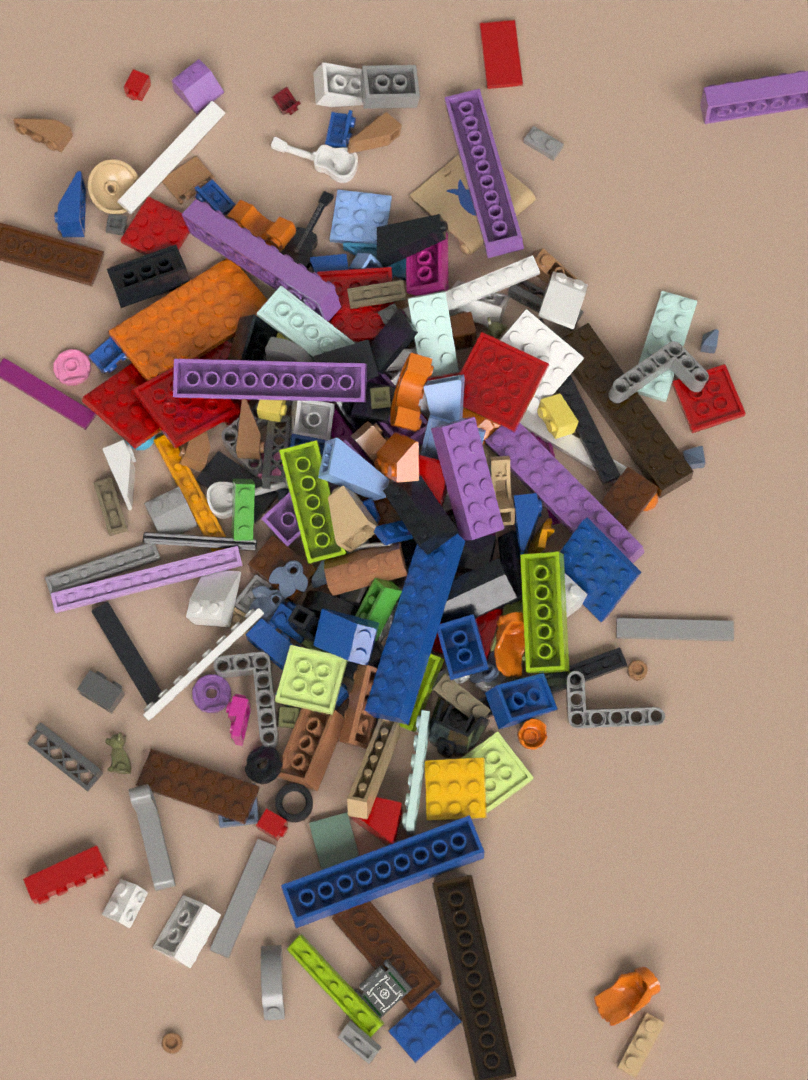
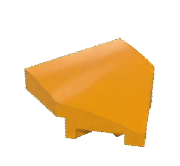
[528,518,555,554]

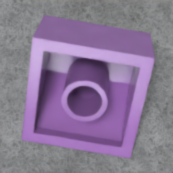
[172,59,224,114]

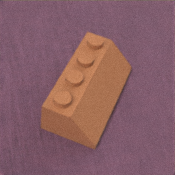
[324,542,407,596]
[340,665,377,749]
[277,708,345,791]

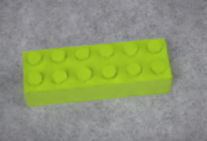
[279,440,347,564]
[521,552,569,674]

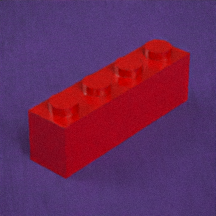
[23,845,109,905]

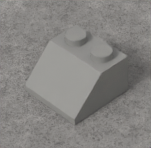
[144,487,197,534]

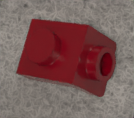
[271,87,301,115]

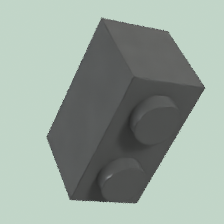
[77,670,125,714]

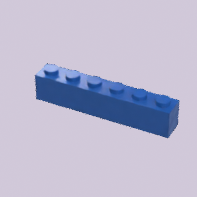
[246,618,349,710]

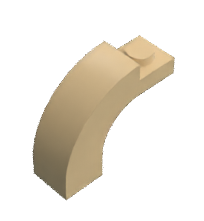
[489,456,515,526]

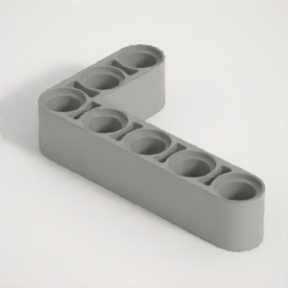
[608,341,709,403]
[221,400,293,476]
[213,652,279,748]
[566,670,665,728]
[128,784,176,891]

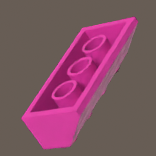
[406,232,449,296]

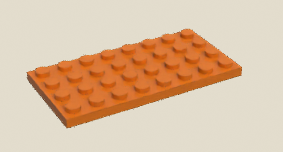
[109,258,268,381]

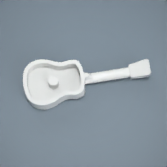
[271,137,358,183]
[207,478,289,519]

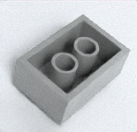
[360,65,420,109]

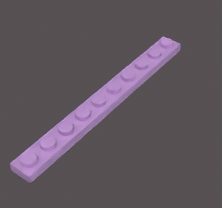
[51,546,243,613]

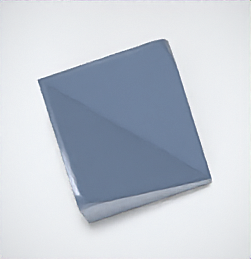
[700,329,719,354]
[683,446,705,469]

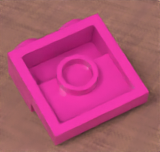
[226,694,251,746]

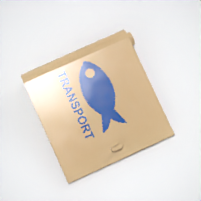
[409,154,536,255]

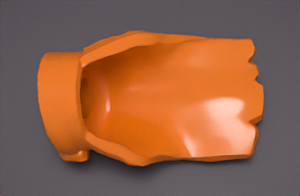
[494,612,525,678]
[594,967,661,1026]

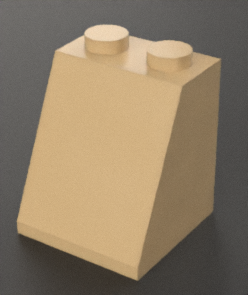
[328,486,379,553]

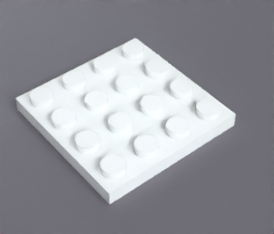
[500,309,584,415]

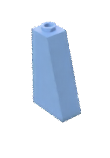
[424,374,465,421]
[318,438,389,501]

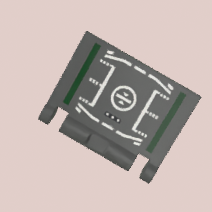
[354,959,413,1019]

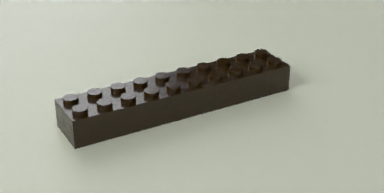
[562,323,694,498]
[432,874,517,1080]

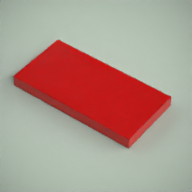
[480,20,523,89]

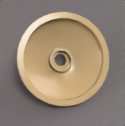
[87,159,139,215]

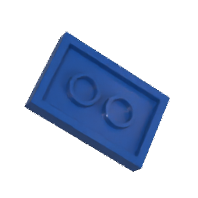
[388,990,462,1063]

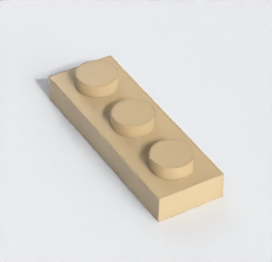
[618,1013,665,1078]

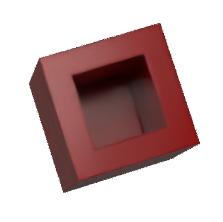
[124,69,151,102]
[256,808,289,841]

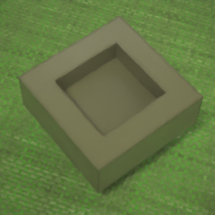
[370,387,391,409]
[277,707,299,729]

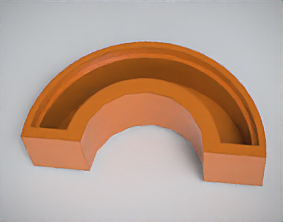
[227,200,296,252]
[390,353,434,432]

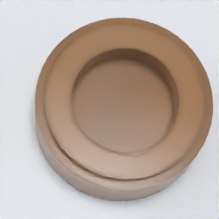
[628,660,648,681]
[162,1033,183,1054]

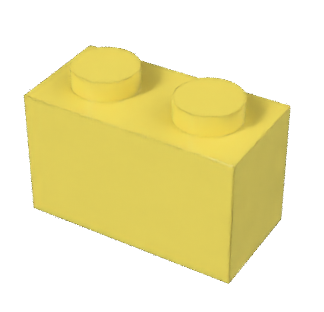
[537,394,579,439]

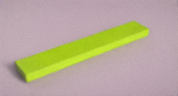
[287,934,384,1038]

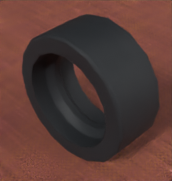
[275,783,313,823]

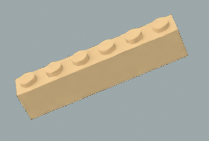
[347,718,400,819]

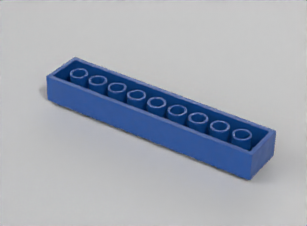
[365,534,465,725]
[281,815,485,928]

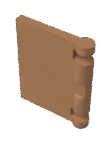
[162,156,216,205]

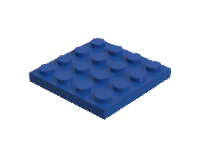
[560,517,642,622]

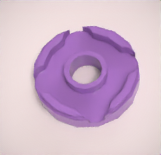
[192,674,231,713]

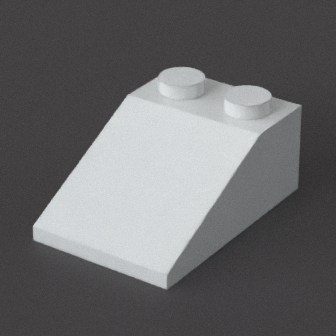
[313,62,363,107]
[538,271,588,329]
[103,440,136,510]
[186,570,241,627]

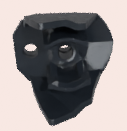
[429,698,490,758]

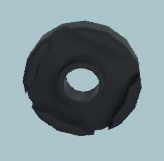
[245,745,283,785]

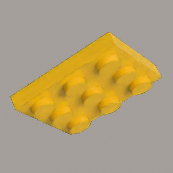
[425,758,487,821]

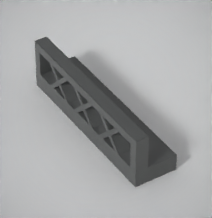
[508,280,584,331]
[262,416,291,489]
[27,722,103,792]

